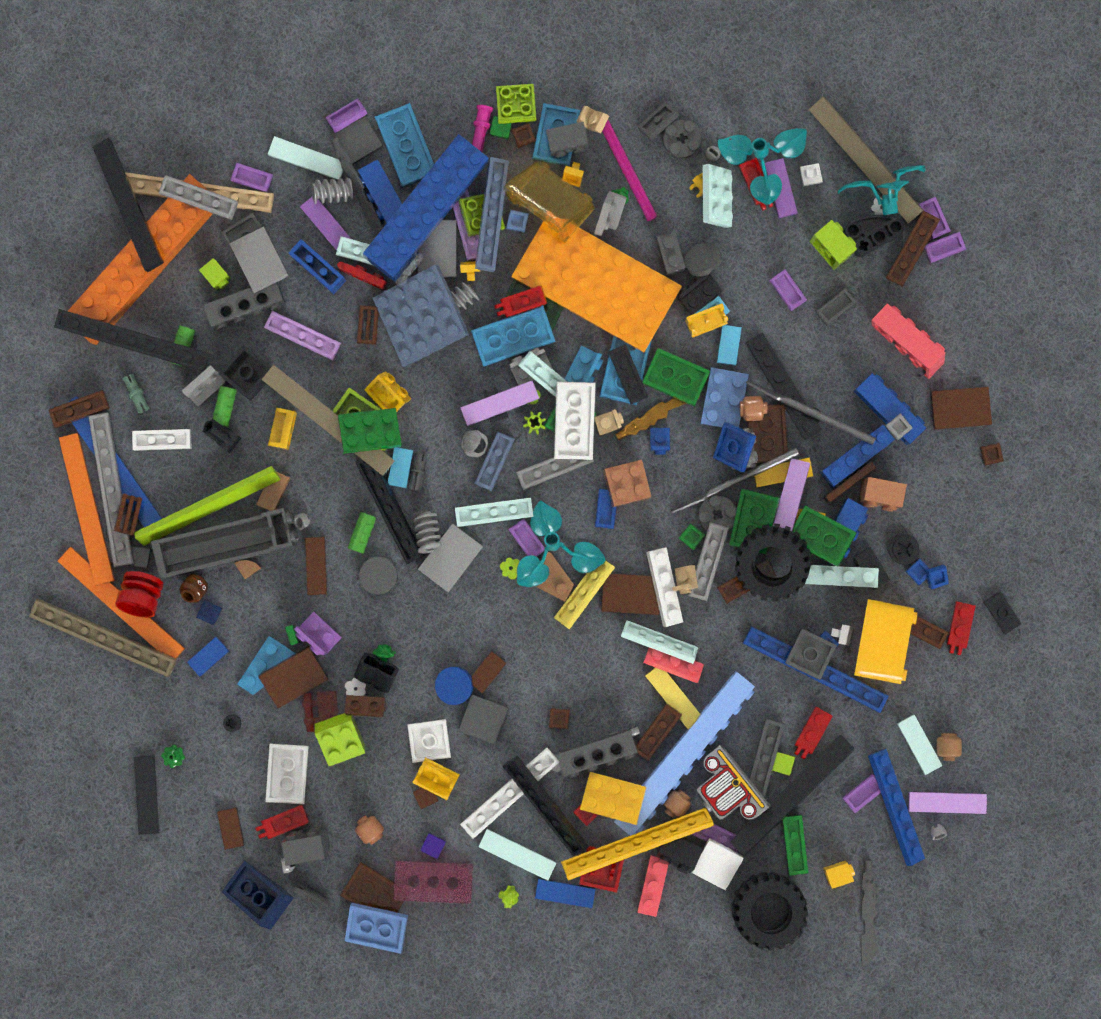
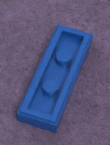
[535,878,595,908]

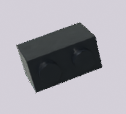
[656,838,703,874]

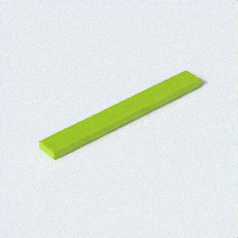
[134,466,281,546]

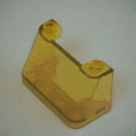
[503,161,595,242]

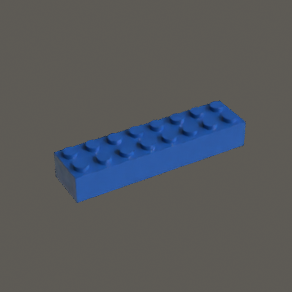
[363,134,489,281]

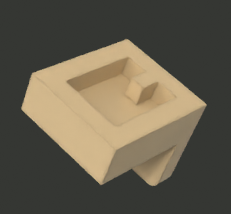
[576,106,609,133]
[594,409,624,436]
[672,565,698,594]

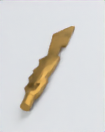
[615,398,699,441]

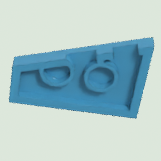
[237,636,296,695]

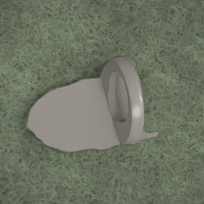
[461,430,489,457]

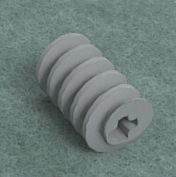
[312,178,353,204]
[450,282,480,313]
[412,511,442,553]

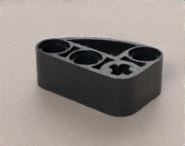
[843,215,905,258]

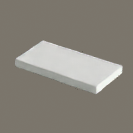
[554,381,595,460]

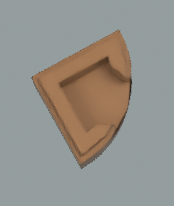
[234,560,262,579]

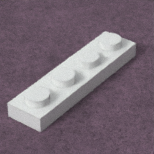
[646,548,683,627]

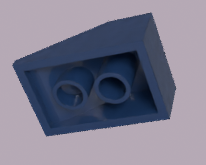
[221,861,294,930]

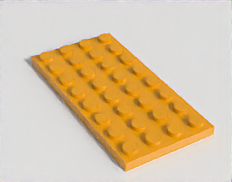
[511,211,682,353]

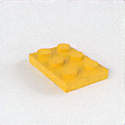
[580,772,647,825]

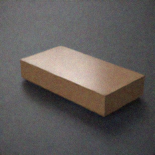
[256,472,290,511]

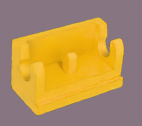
[685,304,728,338]
[268,408,297,450]
[413,757,460,800]

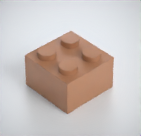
[603,460,651,507]
[858,477,907,512]

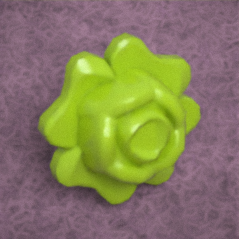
[498,885,519,908]

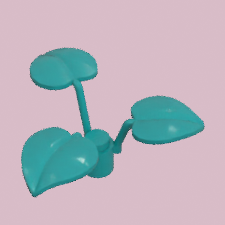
[718,128,807,205]
[837,165,926,215]
[517,501,605,587]

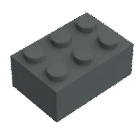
[281,826,331,866]

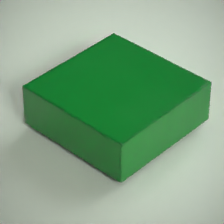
[490,116,512,140]
[678,523,705,550]
[285,625,300,645]

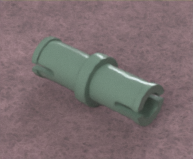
[123,374,149,413]

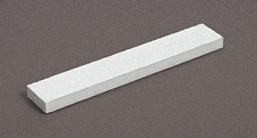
[460,747,559,839]

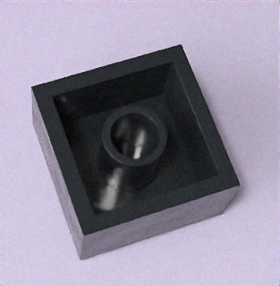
[218,345,270,401]

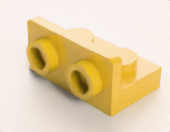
[364,371,411,412]

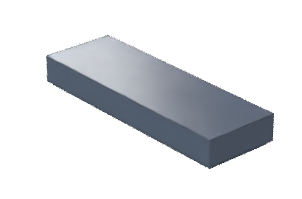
[474,431,515,492]

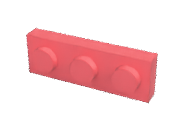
[643,647,704,683]
[637,855,668,917]

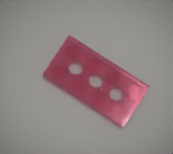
[393,861,473,904]

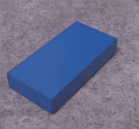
[595,489,616,529]
[187,637,229,677]

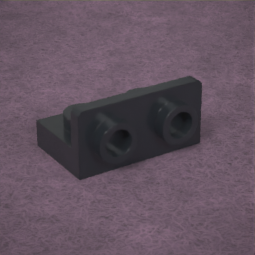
[678,274,722,315]

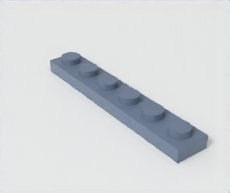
[475,157,509,272]

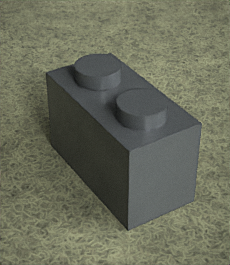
[546,122,588,158]
[656,232,685,277]

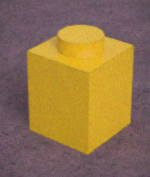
[823,861,855,889]

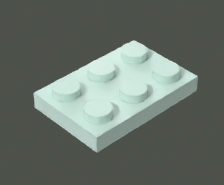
[703,164,733,228]

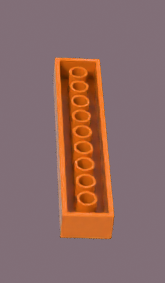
[68,174,213,345]

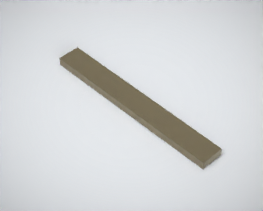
[809,96,923,224]
[262,365,395,476]
[29,599,177,677]

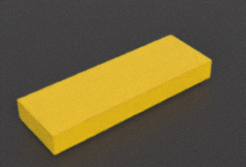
[754,458,813,488]

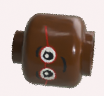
[179,574,208,603]

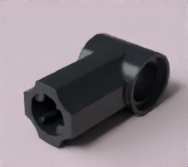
[202,419,241,453]

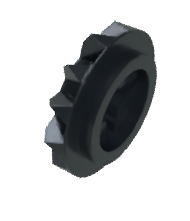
[888,534,919,565]

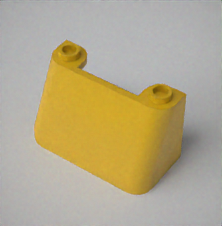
[854,599,918,684]

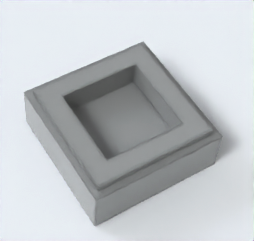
[885,413,912,441]

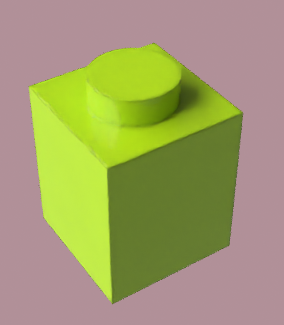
[199,258,231,290]

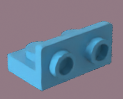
[565,345,604,383]

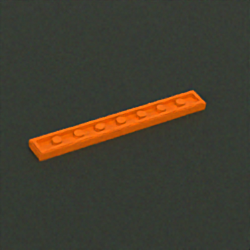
[59,433,115,586]
[58,547,185,658]

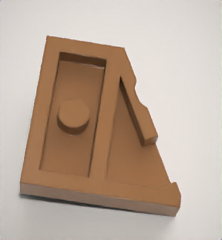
[536,552,574,602]

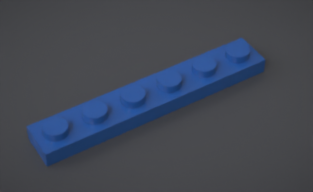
[868,749,925,866]

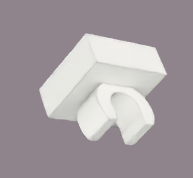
[800,163,823,187]
[831,624,853,646]

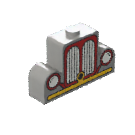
[697,745,771,820]

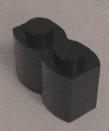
[354,653,399,693]

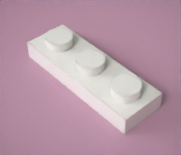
[132,429,192,451]

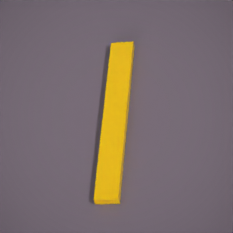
[561,807,714,880]

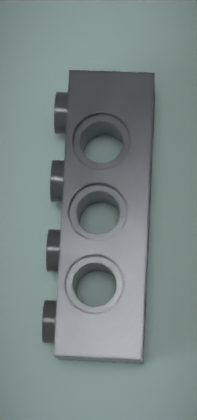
[203,282,285,330]
[557,728,638,778]

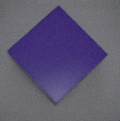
[420,833,446,859]

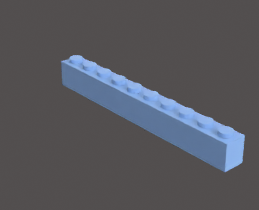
[613,671,755,836]

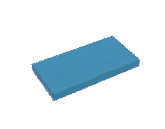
[375,103,434,188]
[471,306,556,367]
[599,336,652,405]

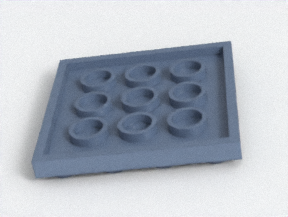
[373,265,469,367]

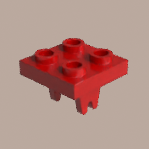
[579,845,624,893]

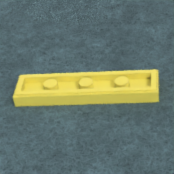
[554,560,615,629]
[645,668,700,729]

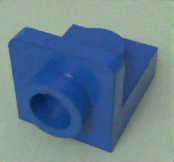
[650,428,670,455]

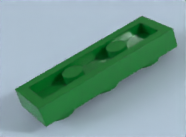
[782,814,808,876]

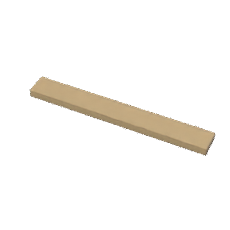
[125,172,274,213]

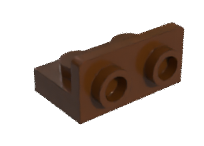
[344,695,386,717]

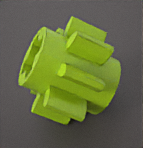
[523,411,546,435]

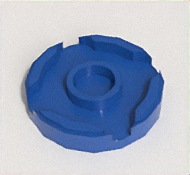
[435,667,473,705]

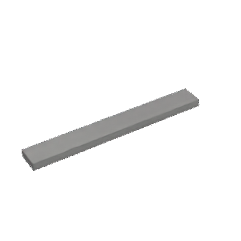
[89,413,134,567]

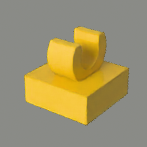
[562,161,584,187]
[689,173,703,198]
[460,261,480,281]

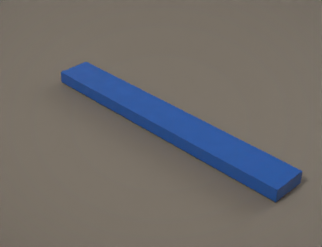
[67,396,162,527]
[743,626,889,713]

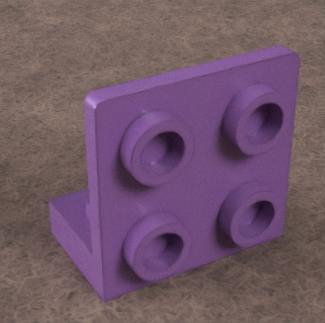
[294,612,342,655]

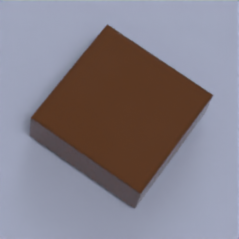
[511,123,536,148]
[980,443,1004,466]
[549,708,570,729]
[413,788,439,809]

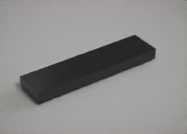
[134,755,159,835]

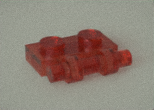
[302,690,338,732]

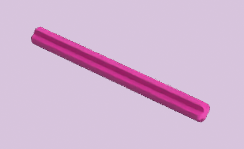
[602,120,657,221]

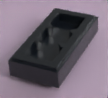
[853,547,890,590]
[983,592,1021,634]

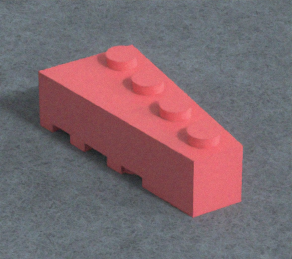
[872,303,945,379]

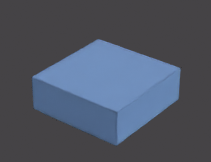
[506,209,529,233]

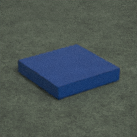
[713,422,756,472]

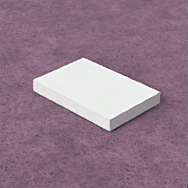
[265,743,309,804]

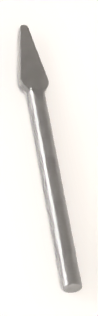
[746,381,876,445]
[671,448,799,513]

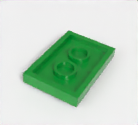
[642,348,710,407]
[338,408,402,454]
[729,489,780,554]
[792,506,857,567]

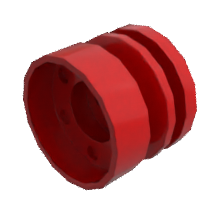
[115,571,164,618]

